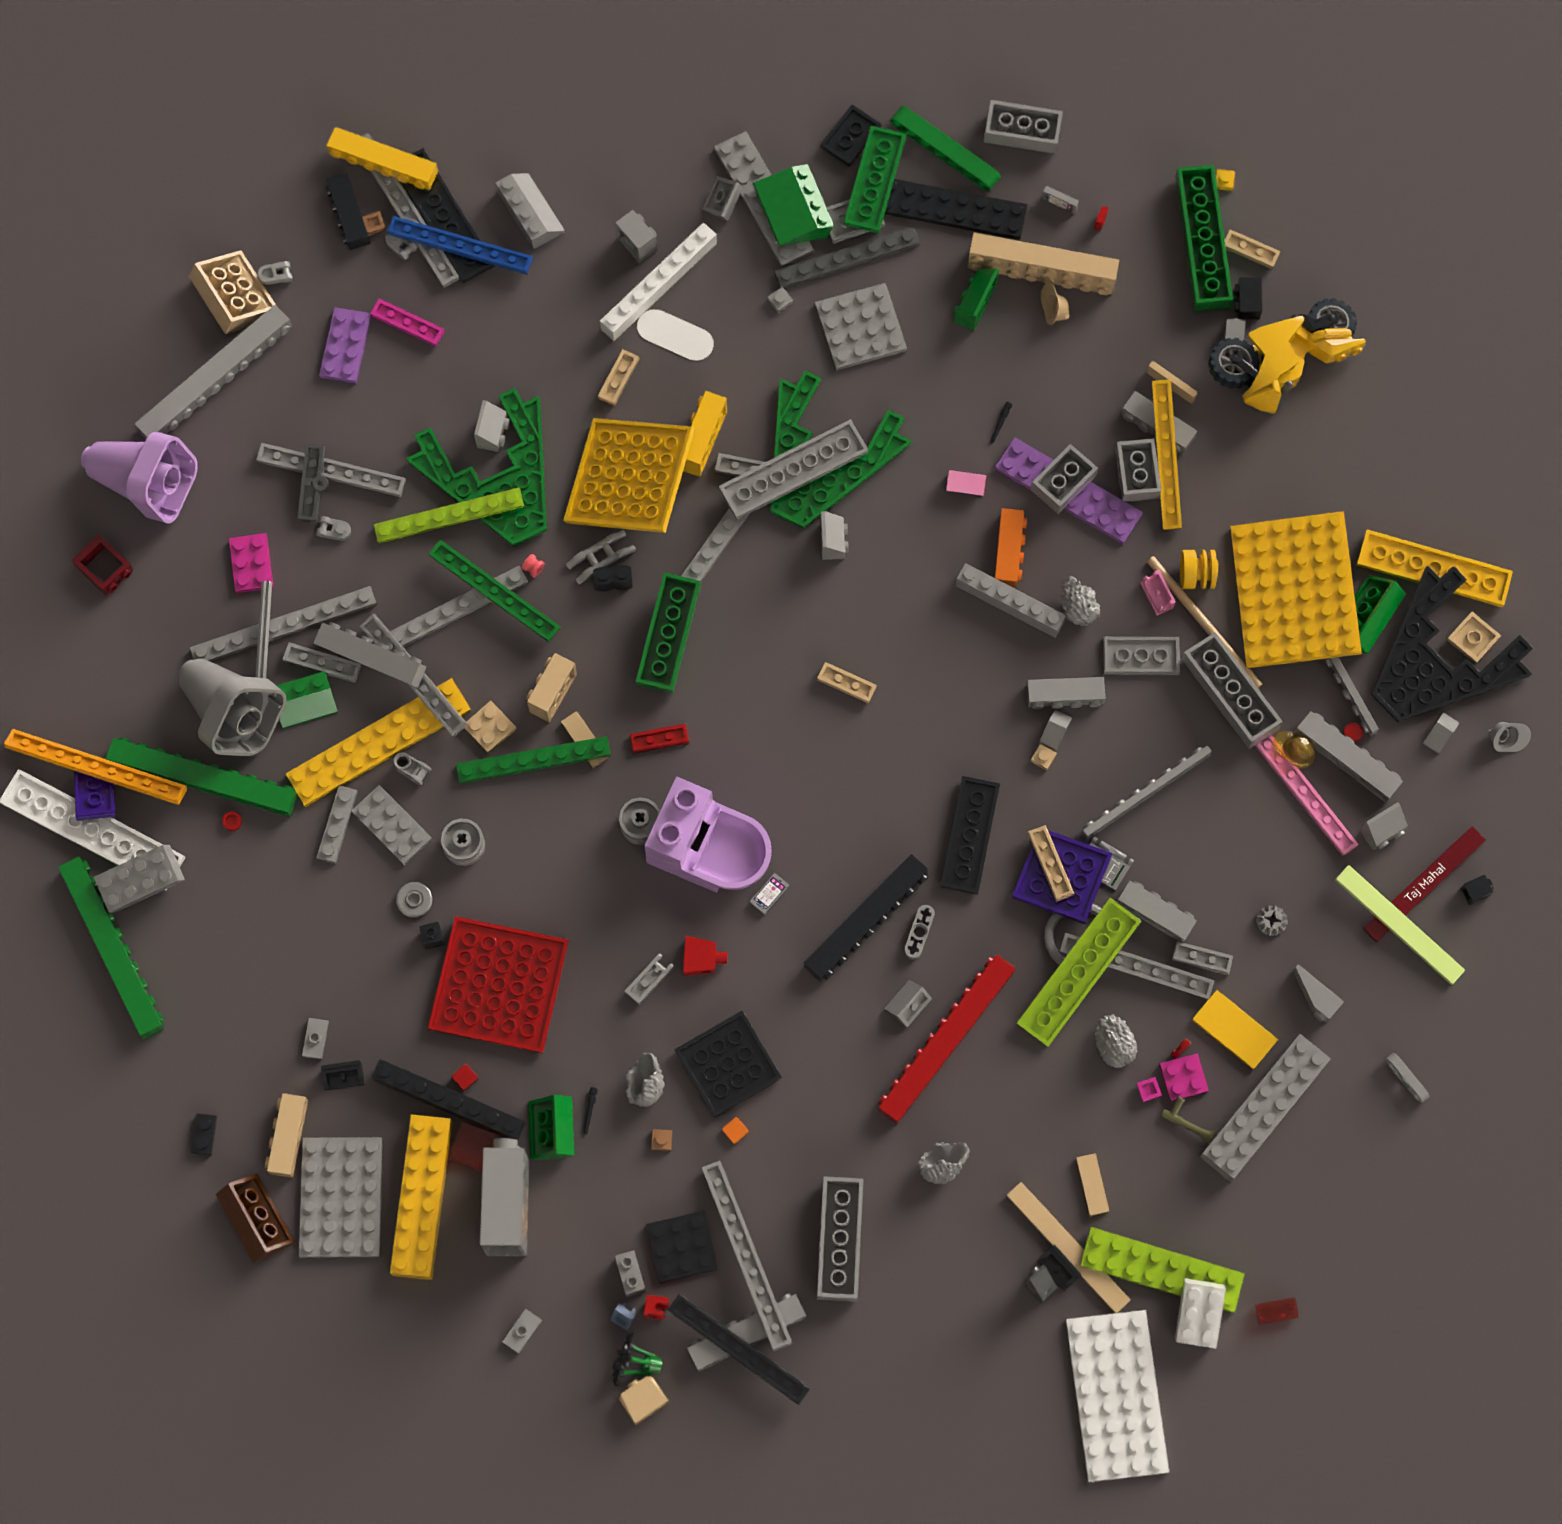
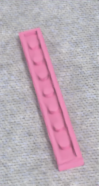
[1255,735,1359,857]

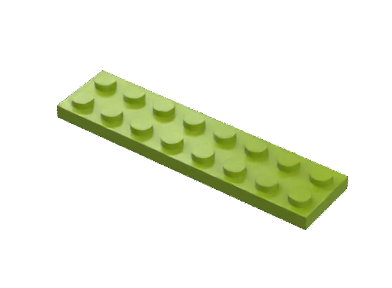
[1017,898,1141,1047]
[1080,1227,1245,1313]

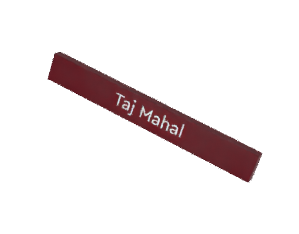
[1363,826,1486,943]

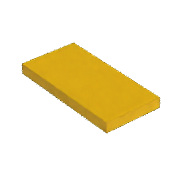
[1192,990,1278,1070]

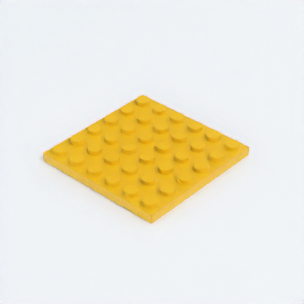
[563,418,695,533]

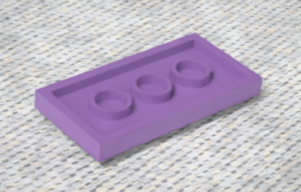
[319,307,371,384]

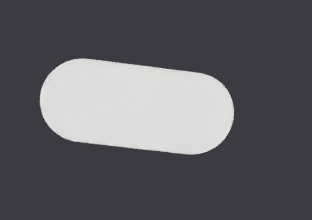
[637,309,714,360]

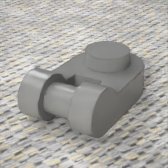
[385,234,418,261]
[258,261,293,285]
[316,516,352,541]

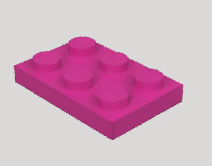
[229,533,274,594]

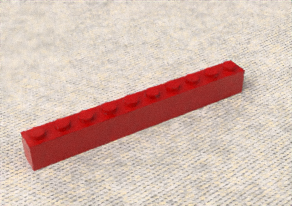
[878,954,1016,1124]

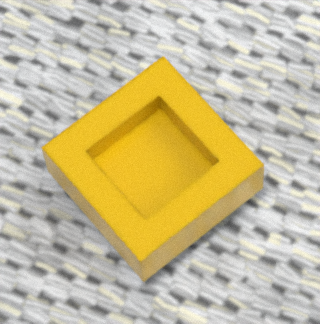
[1216,169,1235,191]

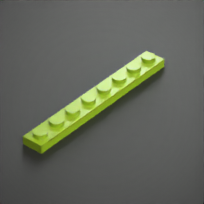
[374,488,524,544]

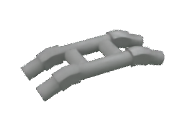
[566,530,636,584]

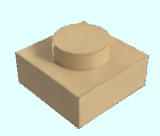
[1030,744,1057,771]

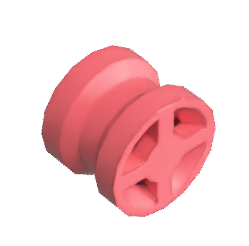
[521,554,545,578]

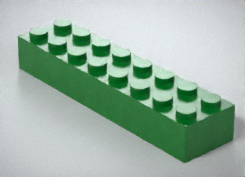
[1175,165,1233,312]

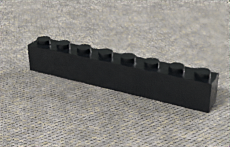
[804,854,929,982]
[372,1059,525,1140]

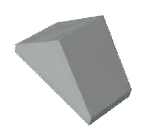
[1039,710,1073,751]
[1423,713,1459,754]

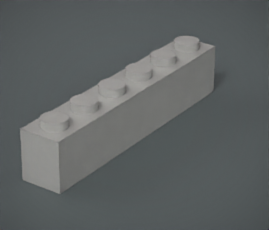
[955,563,1066,638]
[314,622,426,688]
[1295,711,1403,803]
[687,1293,806,1372]

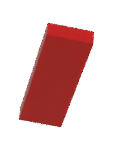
[629,723,689,754]

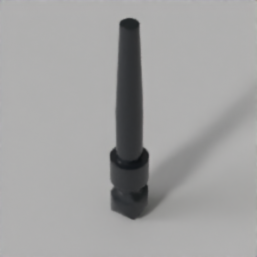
[991,402,1012,442]
[584,1087,598,1134]

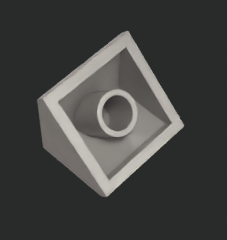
[702,176,743,221]

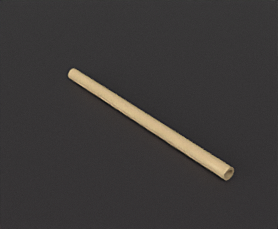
[1147,556,1263,689]

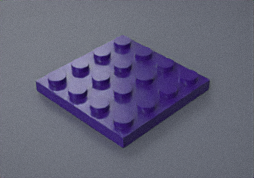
[1012,830,1112,924]

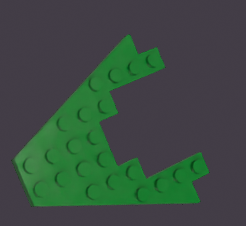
[771,371,912,529]
[406,388,547,547]

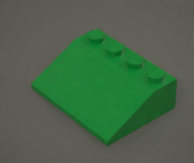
[753,164,834,246]

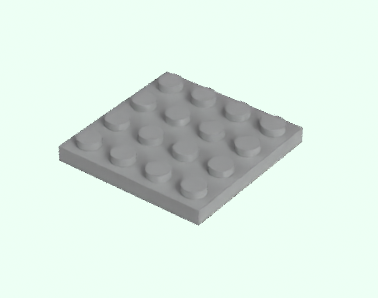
[815,283,907,370]

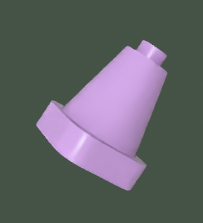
[81,432,198,523]

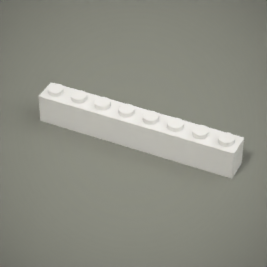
[600,223,717,341]

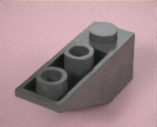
[1025,1265,1057,1304]

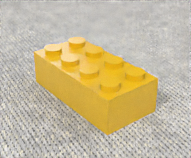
[683,391,727,477]

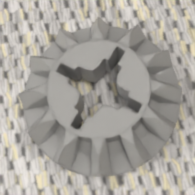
[1256,905,1288,936]

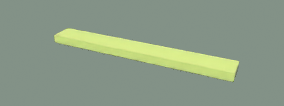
[1335,865,1465,985]

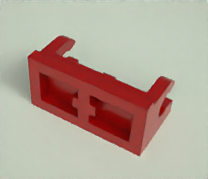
[644,1295,670,1320]

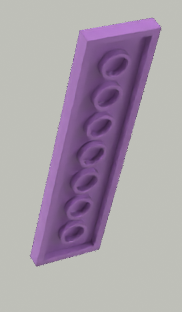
[995,438,1143,544]

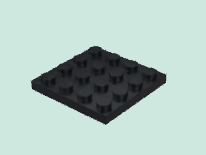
[674,1011,782,1118]

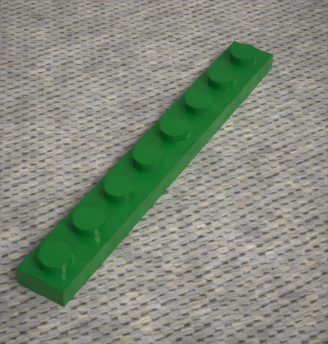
[429,540,561,643]
[456,736,611,784]

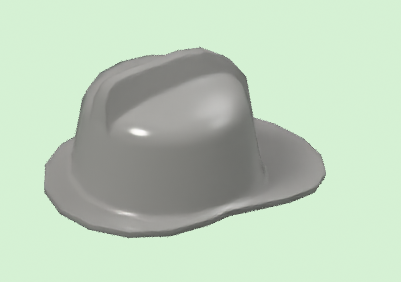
[1488,722,1531,752]

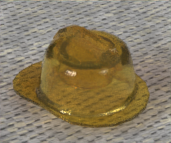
[1273,731,1315,769]

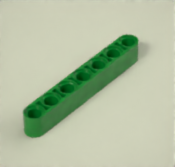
[890,106,1001,191]

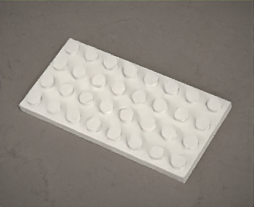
[1066,1310,1169,1482]

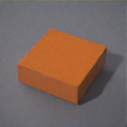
[721,1116,749,1145]

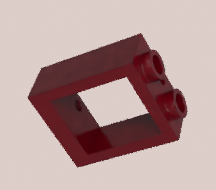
[71,535,133,596]

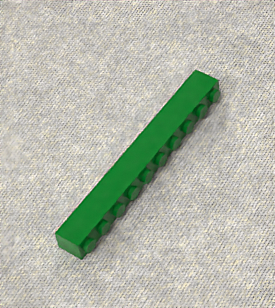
[106,737,298,817]
[58,857,165,1040]

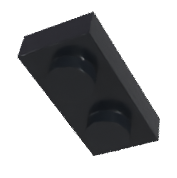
[191,1113,217,1156]

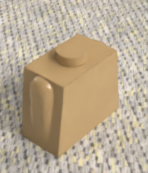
[619,1376,669,1425]

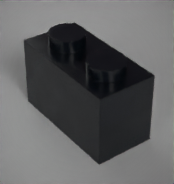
[1234,277,1262,319]

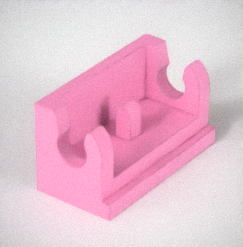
[946,470,986,496]
[1140,570,1176,616]

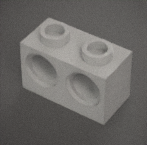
[615,1250,646,1297]

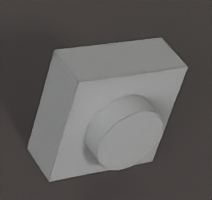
[767,287,793,313]

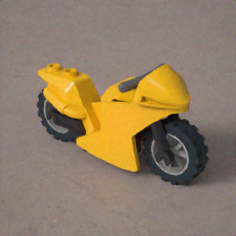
[1208,298,1366,414]

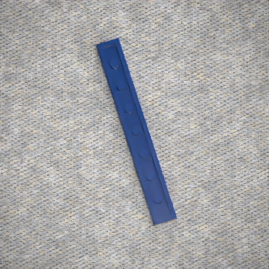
[387,216,533,275]

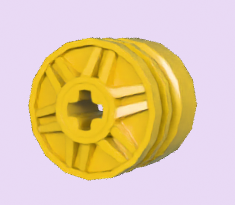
[1180,550,1218,589]

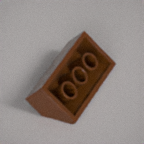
[216,1174,294,1263]

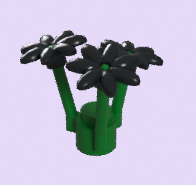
[612,1333,662,1386]

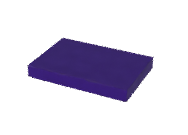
[74,771,116,821]

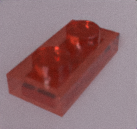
[1255,1297,1299,1325]

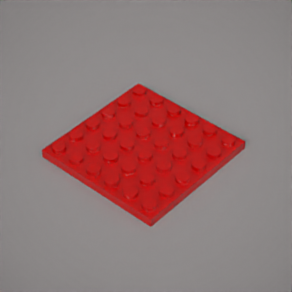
[428,916,569,1054]

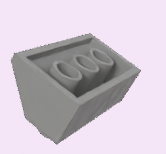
[495,173,565,250]

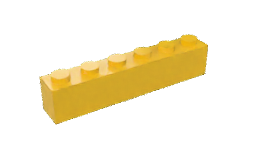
[326,127,438,190]

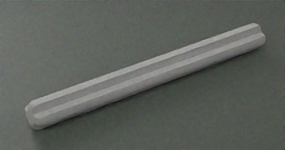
[255,581,272,678]

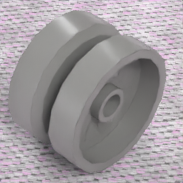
[619,797,660,845]
[441,818,485,866]

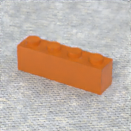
[995,508,1027,587]

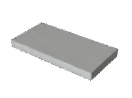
[1103,636,1180,675]

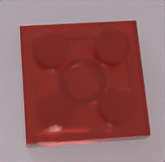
[448,1122,499,1172]

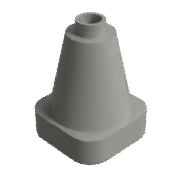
[179,659,286,756]

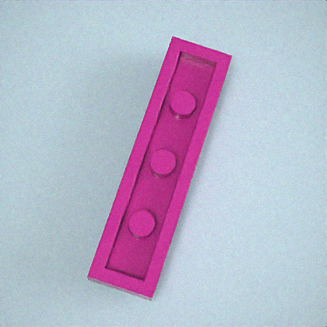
[370,298,445,347]

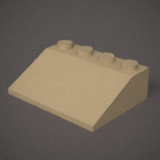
[189,251,276,334]

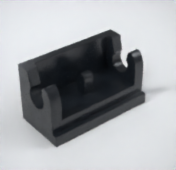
[321,1060,365,1090]
[1037,1244,1082,1291]

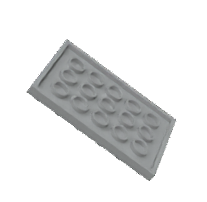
[299,1137,383,1258]

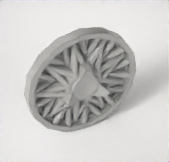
[396,882,433,918]

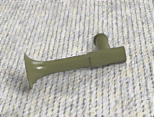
[1161,1096,1216,1147]

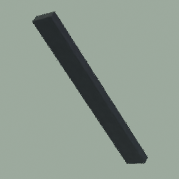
[667,1294,810,1406]

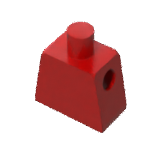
[683,936,728,976]

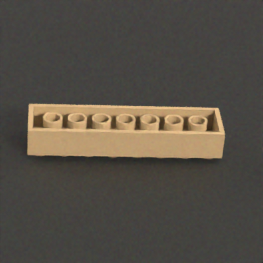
[968,233,1119,295]

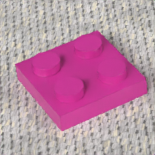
[1159,1053,1209,1102]

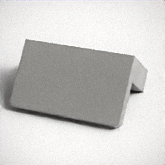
[885,980,932,1027]

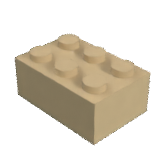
[526,653,577,723]

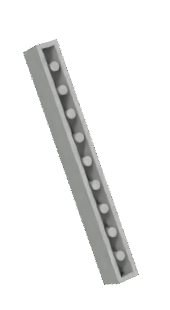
[135,304,292,439]

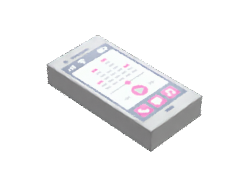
[1042,186,1079,214]
[750,873,789,915]

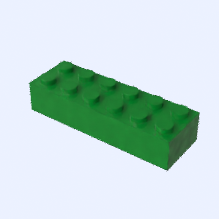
[636,572,701,694]

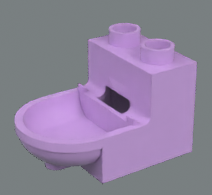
[644,776,772,893]

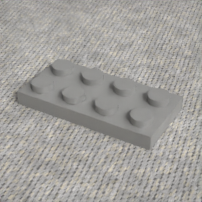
[351,785,433,866]

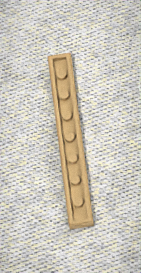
[1006,1182,1131,1314]

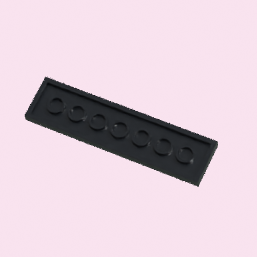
[401,148,495,283]
[885,179,1027,240]

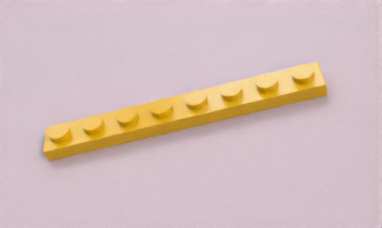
[1152,379,1182,530]

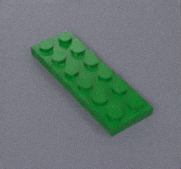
[844,126,906,233]

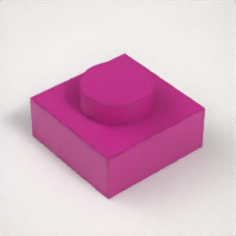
[1136,1077,1162,1103]

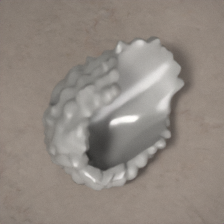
[1061,576,1100,626]
[1095,1014,1138,1068]
[626,1052,665,1107]
[917,1142,970,1184]

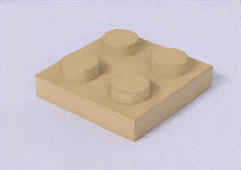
[1447,612,1501,664]
[464,700,517,754]

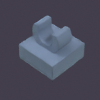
[610,1303,636,1331]

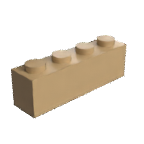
[265,1093,308,1178]

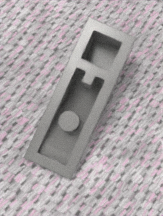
[1293,964,1344,1023]

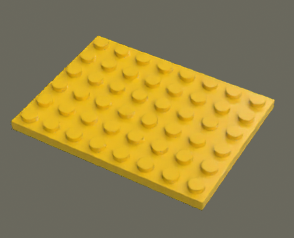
[1231,511,1362,668]

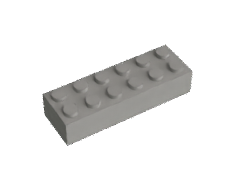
[1182,633,1283,749]
[817,1177,863,1302]

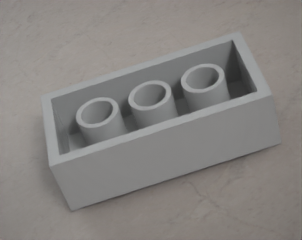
[984,100,1063,154]
[94,845,185,912]

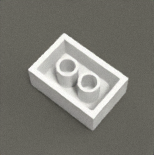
[1175,1278,1226,1348]

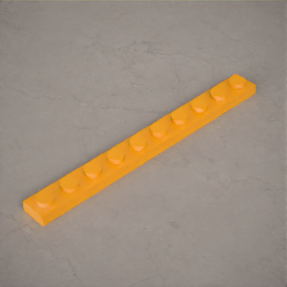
[4,729,187,805]

